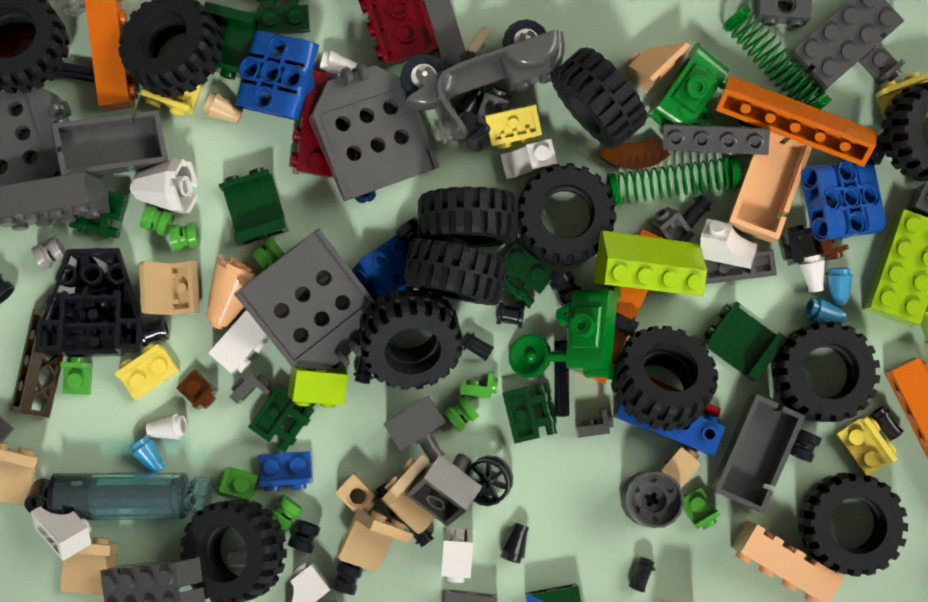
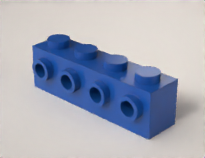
[614,404,726,456]

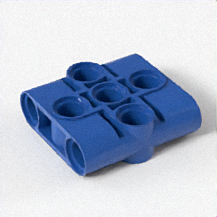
[235,30,320,121]
[801,160,886,241]

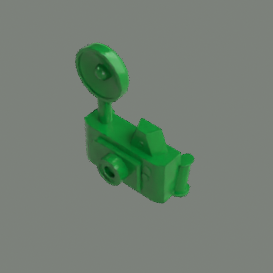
[647,42,766,129]
[509,286,621,380]

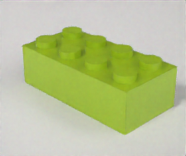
[862,209,928,327]

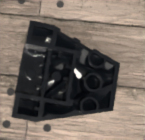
[35,248,143,357]

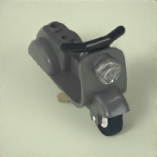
[400,19,565,152]

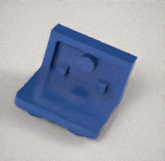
[352,236,409,303]

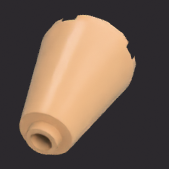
[206,254,258,330]

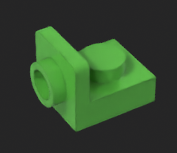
[60,357,93,395]
[460,371,498,399]
[217,466,259,501]
[683,486,720,530]

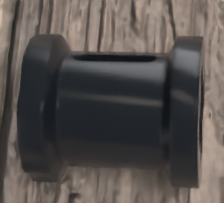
[496,302,525,328]
[142,317,170,346]

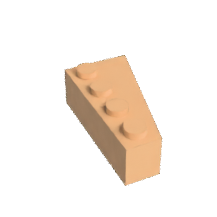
[731,520,844,602]

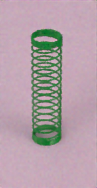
[722,5,832,110]
[607,156,741,205]

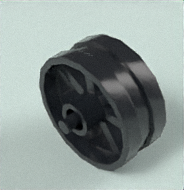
[465,455,514,506]

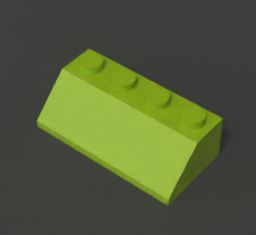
[594,230,707,297]

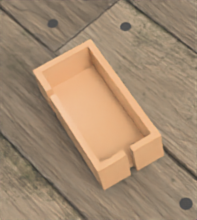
[725,131,812,243]

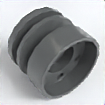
[620,472,684,528]

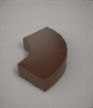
[597,137,670,170]

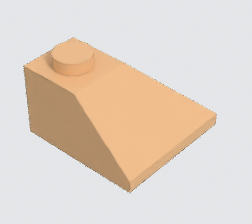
[625,42,690,94]

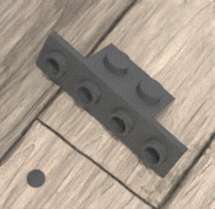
[663,123,770,155]

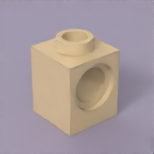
[658,446,702,488]
[335,473,377,514]

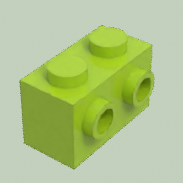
[288,367,348,408]

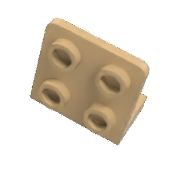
[139,261,200,316]
[0,442,40,506]
[381,454,435,534]
[337,509,414,572]
[60,537,119,596]

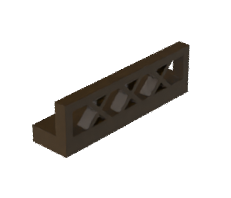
[10,309,64,418]

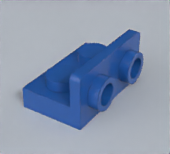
[258,451,313,491]

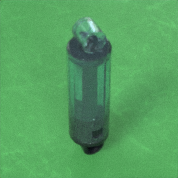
[24,472,215,520]

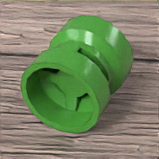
[140,204,175,237]
[169,222,200,251]
[250,236,285,270]
[443,396,479,432]
[270,494,303,531]

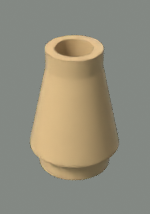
[203,93,243,124]

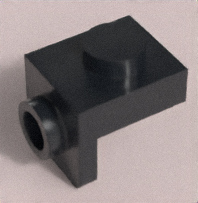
[781,225,812,266]

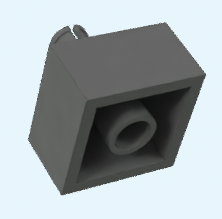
[384,395,447,463]
[405,454,482,526]

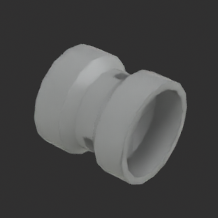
[31,236,66,270]

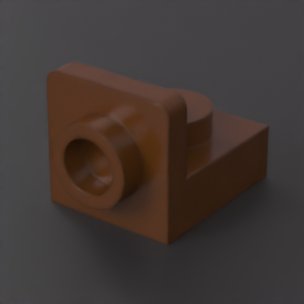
[811,233,849,261]
[176,369,218,410]

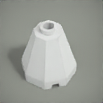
[130,159,197,214]

